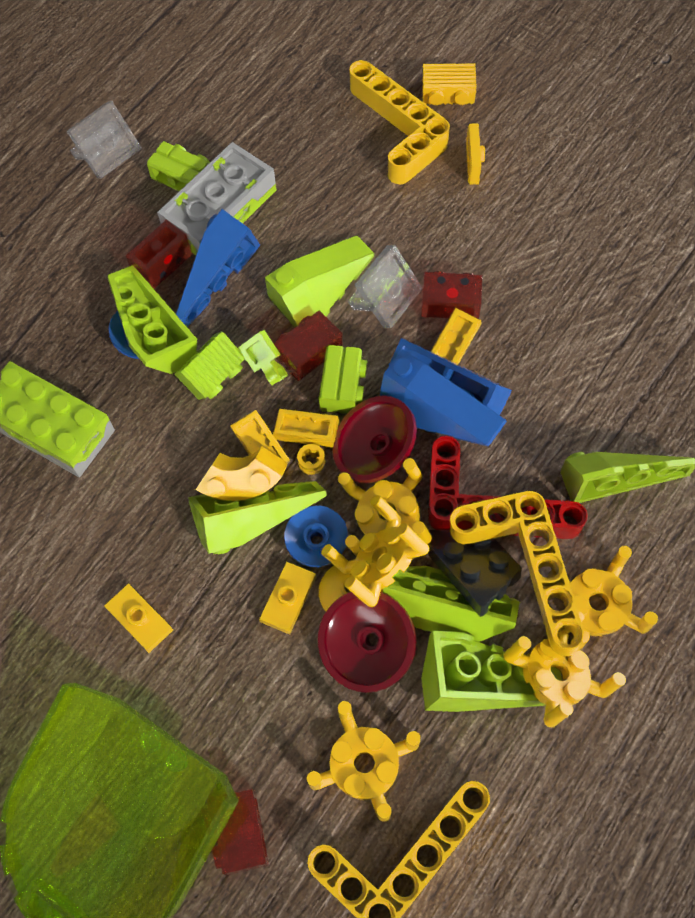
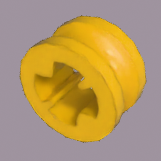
[297,444,325,475]

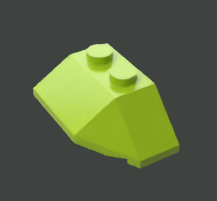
[382,566,520,642]

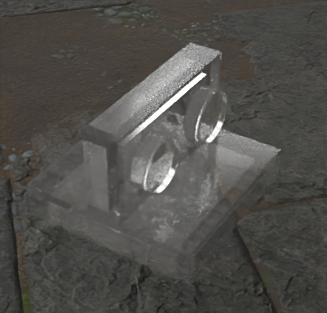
[66,101,142,179]
[347,245,423,328]

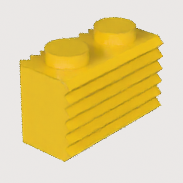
[422,64,477,105]

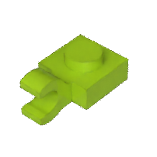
[238,330,288,385]

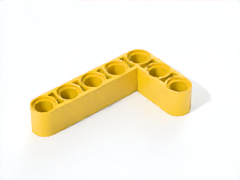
[349,60,450,184]
[450,491,584,657]
[307,781,490,918]

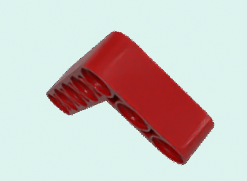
[428,436,588,539]

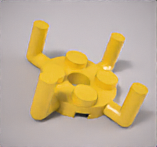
[338,458,432,556]
[321,495,429,607]
[547,546,658,650]
[504,611,626,727]
[307,701,421,822]

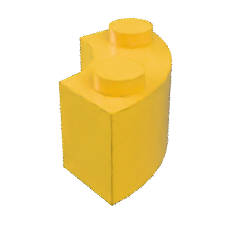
[196,446,288,501]

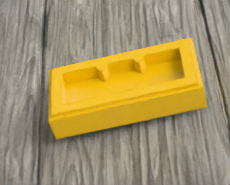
[466,124,485,185]
[431,308,481,364]
[273,409,339,447]
[230,410,290,463]
[259,562,316,635]
[104,583,173,653]

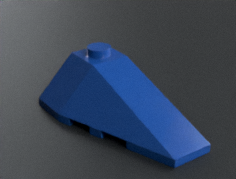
[176,209,260,327]
[389,338,512,415]
[380,349,507,447]

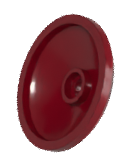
[333,396,417,483]
[318,592,416,693]

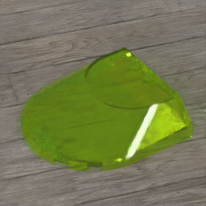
[0,683,239,918]

